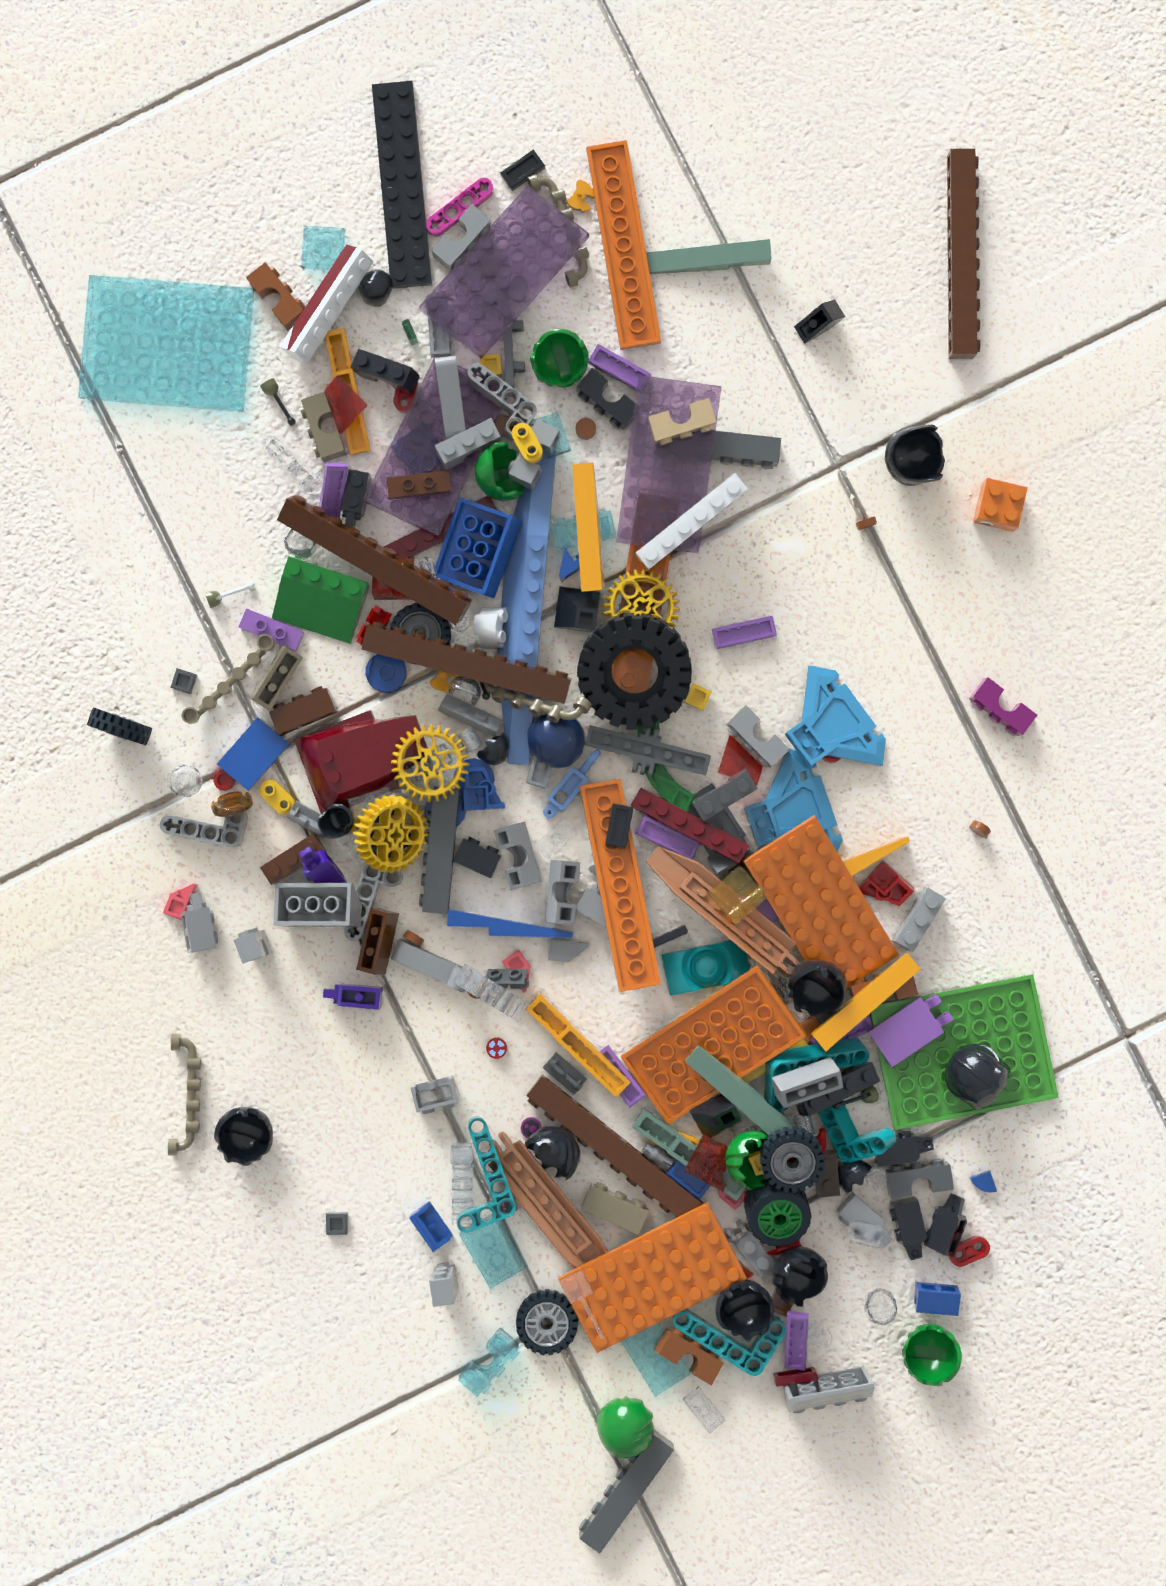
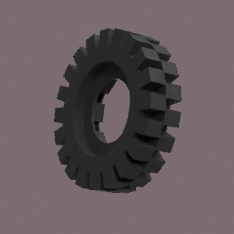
[577,613,692,730]

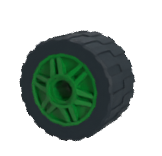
[744,1179,812,1247]

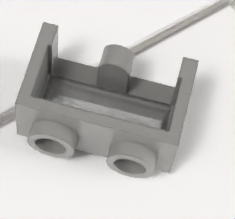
[411,1075,458,1114]

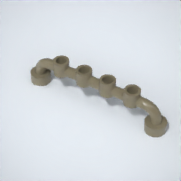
[527,174,589,288]
[181,634,275,724]
[484,683,592,723]
[168,1034,201,1156]

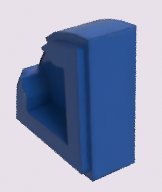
[969,1170,997,1193]

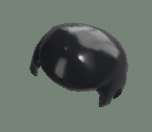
[788,960,847,1016]
[214,1107,273,1166]
[525,1126,581,1180]
[772,1246,828,1307]
[715,1279,774,1342]

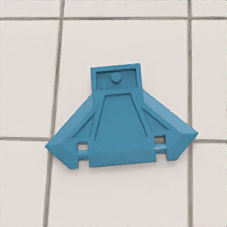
[785,665,886,767]
[744,748,843,852]

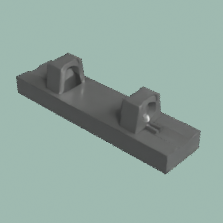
[503,303,525,388]

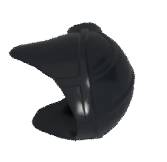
[885,424,945,486]
[945,1044,1011,1110]

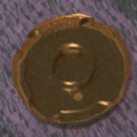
[210,791,253,817]

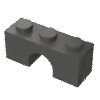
[692,768,758,821]
[885,1159,954,1198]

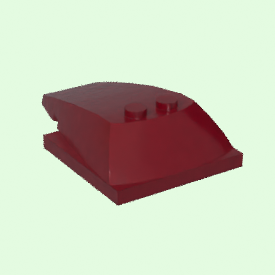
[294,710,428,814]

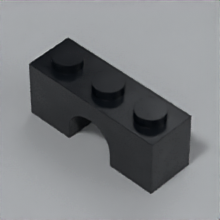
[350,348,420,395]
[576,368,640,430]

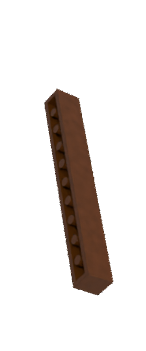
[947,149,981,359]
[277,495,472,625]
[361,621,572,704]
[526,1074,705,1218]

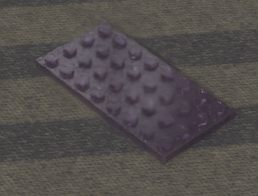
[419,186,590,359]
[363,355,508,537]
[616,375,722,554]

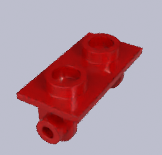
[356,605,392,646]

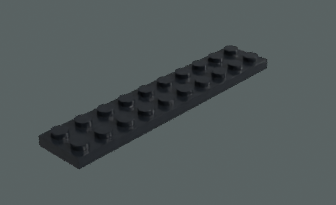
[372,80,432,289]

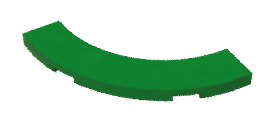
[637,721,695,812]

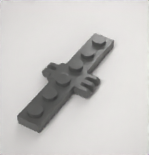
[585,725,711,777]

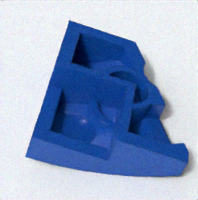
[460,767,505,811]

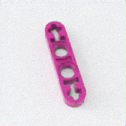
[426,178,493,237]

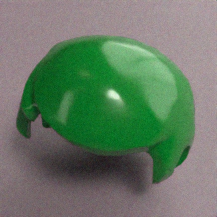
[530,329,589,388]
[475,442,525,501]
[725,1131,769,1190]
[902,1324,962,1386]
[597,1396,654,1458]

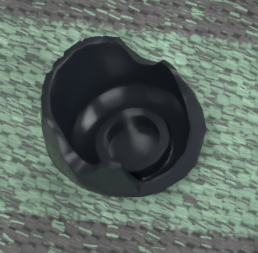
[359,269,393,307]
[477,732,510,765]
[318,803,354,839]
[838,1160,872,1193]

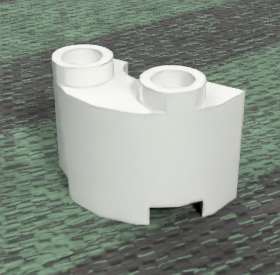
[473,607,508,649]

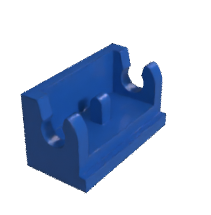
[409,1201,453,1252]
[914,1282,961,1316]

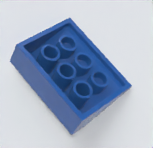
[432,497,522,599]

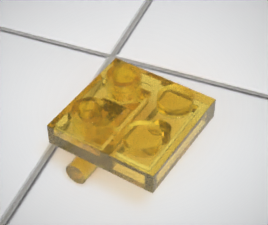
[708,865,768,925]

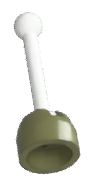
[205,582,255,608]

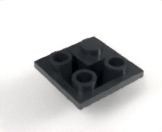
[554,586,600,633]
[689,1094,743,1141]

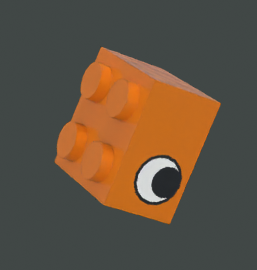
[973,478,1028,532]

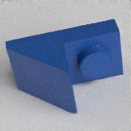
[559,548,580,582]

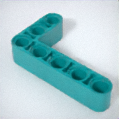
[764,1038,870,1113]
[818,1100,897,1163]
[456,1116,516,1233]
[672,1309,786,1376]

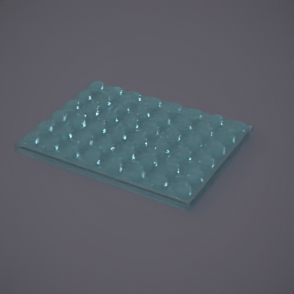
[78,275,254,412]

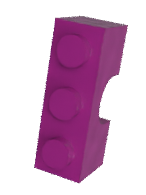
[969,677,1038,736]

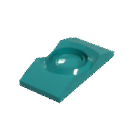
[661,940,750,996]

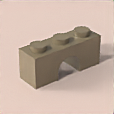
[299,392,347,462]

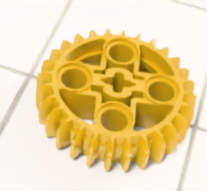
[603,569,680,628]
[391,724,469,802]
[353,795,429,873]

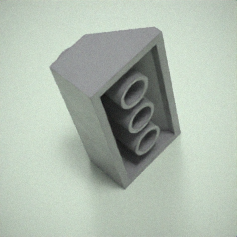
[274,883,362,927]

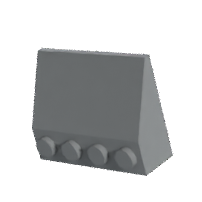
[783,1366,875,1413]

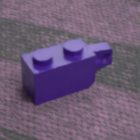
[299,846,347,883]
[323,983,383,1010]

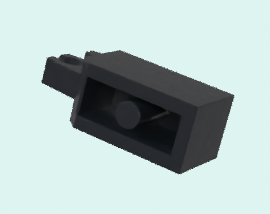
[341,469,372,528]
[875,1131,934,1167]
[924,1193,968,1257]
[889,1196,927,1260]

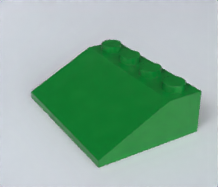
[272,556,370,644]

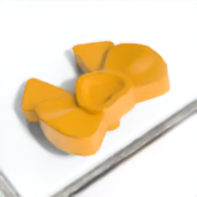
[566,180,594,213]
[429,670,460,693]

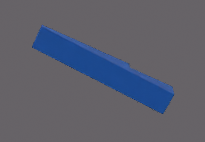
[447,909,573,938]

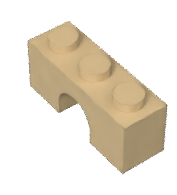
[648,398,716,445]

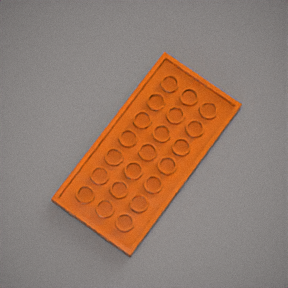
[743,815,899,988]
[620,965,807,1125]
[558,1202,747,1353]

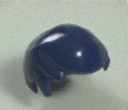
[527,713,585,768]

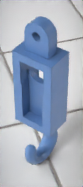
[543,749,601,818]

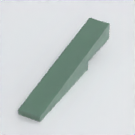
[646,239,771,274]
[685,1045,797,1135]
[632,1108,746,1201]

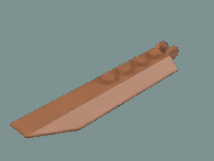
[646,846,800,978]
[488,1132,608,1268]

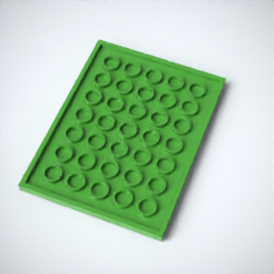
[870,974,1059,1130]

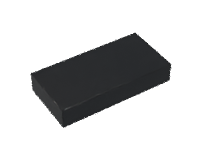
[500,149,546,191]
[605,803,634,849]
[652,925,688,948]

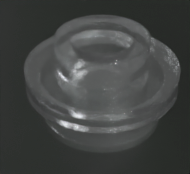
[866,1168,887,1189]

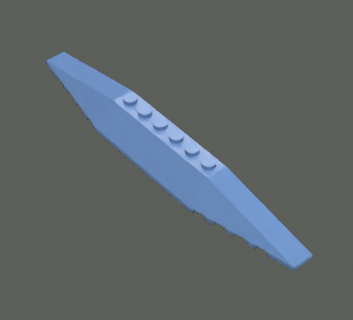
[497,445,557,765]

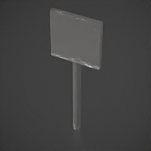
[559,1270,604,1340]

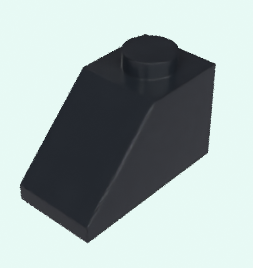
[794,299,846,344]

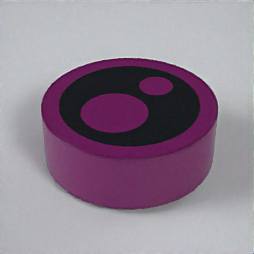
[521,1117,542,1138]

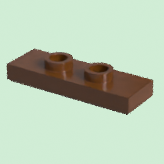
[386,470,451,500]

